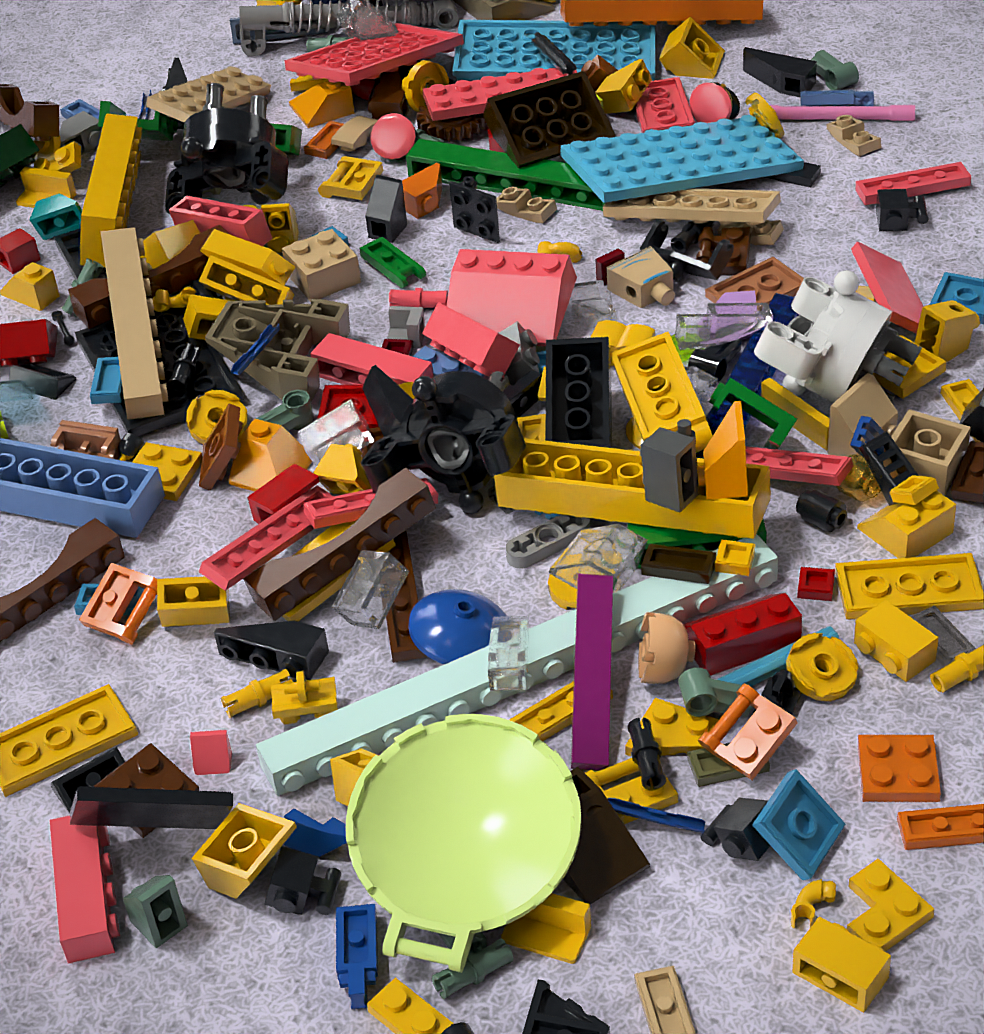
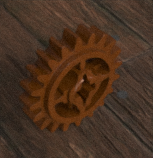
[416,102,486,142]

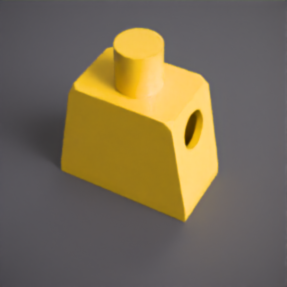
[915,300,980,362]

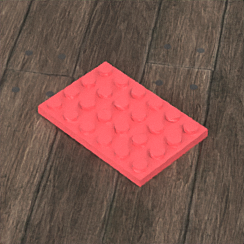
[284,23,464,86]

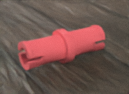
[389,288,448,308]

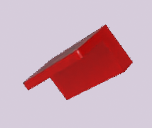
[247,463,320,524]

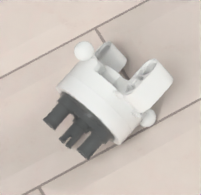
[754,270,923,403]

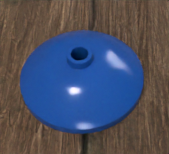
[408,589,512,664]

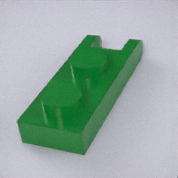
[359,237,426,288]

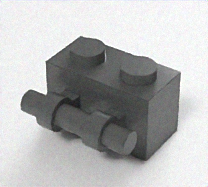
[640,419,699,512]

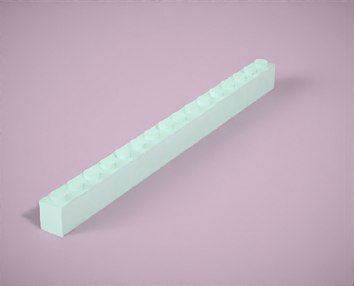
[256,534,778,797]

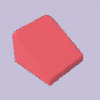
[190,730,232,775]

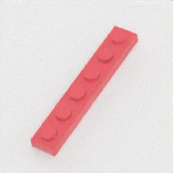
[199,485,334,591]

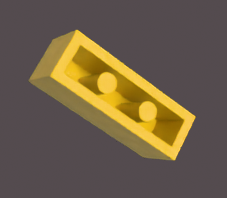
[199,255,295,305]

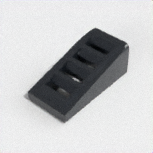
[859,431,919,506]

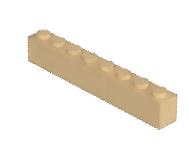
[100,227,169,420]

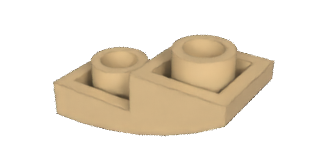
[826,115,881,156]
[331,116,377,151]
[496,187,557,223]
[717,219,784,245]

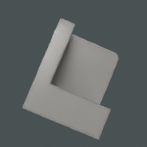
[387,306,426,348]

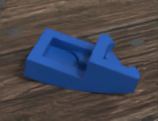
[283,808,347,857]

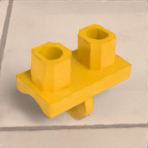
[271,671,338,725]

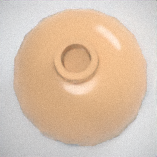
[638,612,695,684]

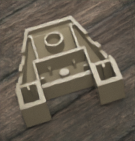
[205,299,350,402]

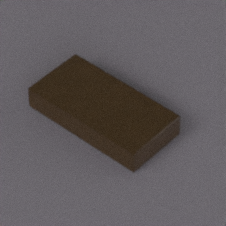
[641,544,717,584]

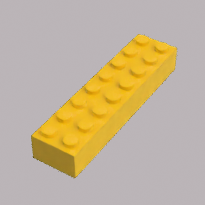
[80,114,142,267]
[494,438,771,539]

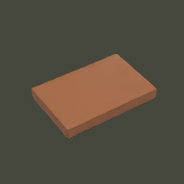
[705,257,804,316]

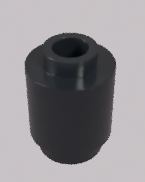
[796,490,847,532]

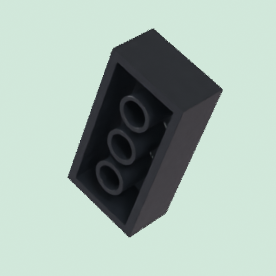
[545,337,612,448]

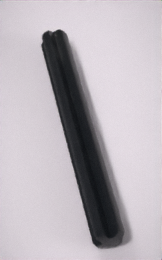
[531,32,577,75]

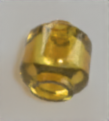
[836,454,881,502]

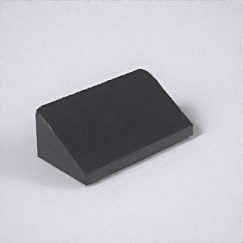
[8,363,76,400]
[51,747,125,814]

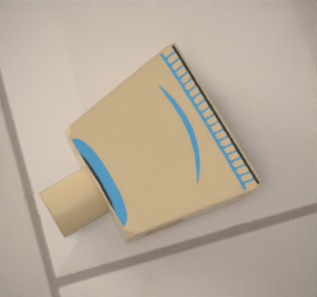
[607,246,675,308]

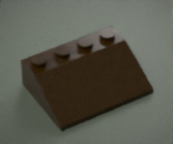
[483,71,616,168]

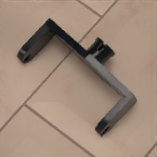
[640,220,734,282]

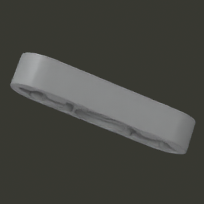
[506,514,591,568]

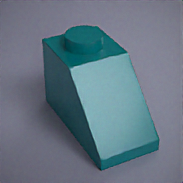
[29,193,82,240]

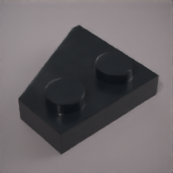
[522,979,610,1034]

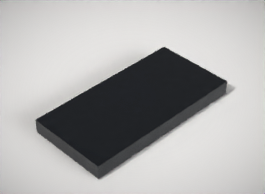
[70,786,233,829]

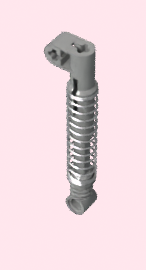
[239,0,458,56]

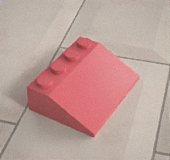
[447,249,577,347]

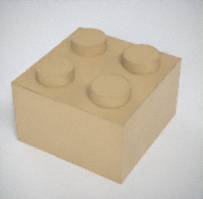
[282,229,361,302]
[883,409,971,496]

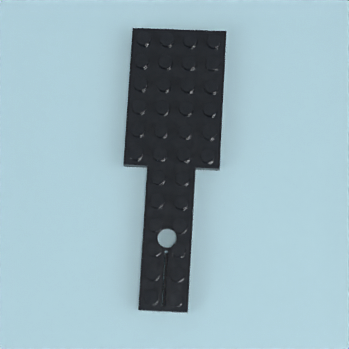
[54,228,244,436]

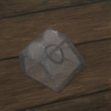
[337,0,398,40]
[549,524,648,593]

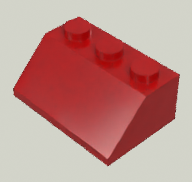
[0,319,58,367]
[683,593,802,676]

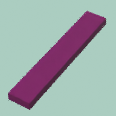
[571,573,613,770]

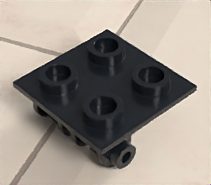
[449,176,500,243]

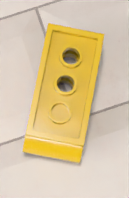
[610,331,713,453]

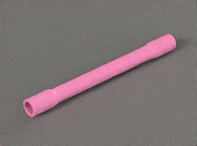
[770,105,915,121]

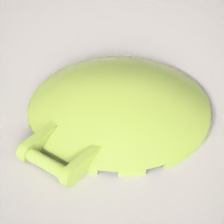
[346,714,581,973]

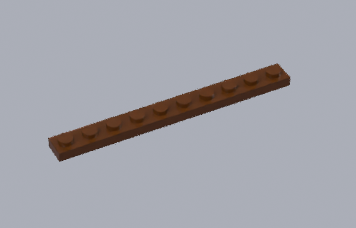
[358,427,427,663]

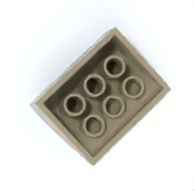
[453,0,555,20]

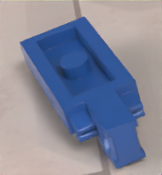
[336,904,378,1009]

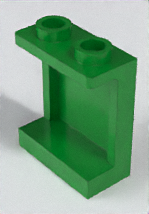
[98,101,178,141]
[709,378,797,449]

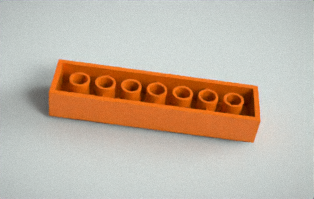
[560,0,763,26]

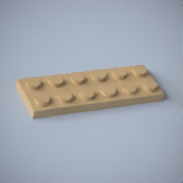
[146,66,271,123]
[603,188,781,225]

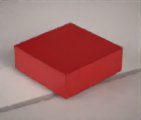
[797,567,835,601]

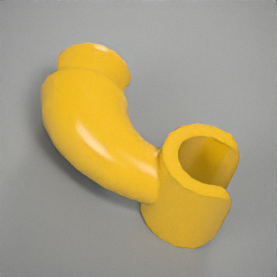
[537,241,582,263]
[153,287,196,312]
[791,879,836,928]

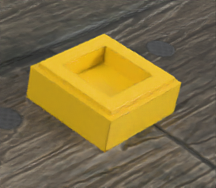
[889,475,939,505]
[715,539,755,576]

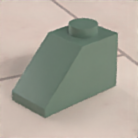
[122,875,188,949]

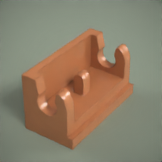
[50,420,121,460]

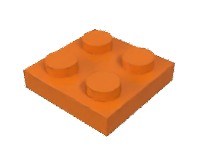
[858,735,941,802]

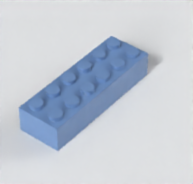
[0,438,165,538]

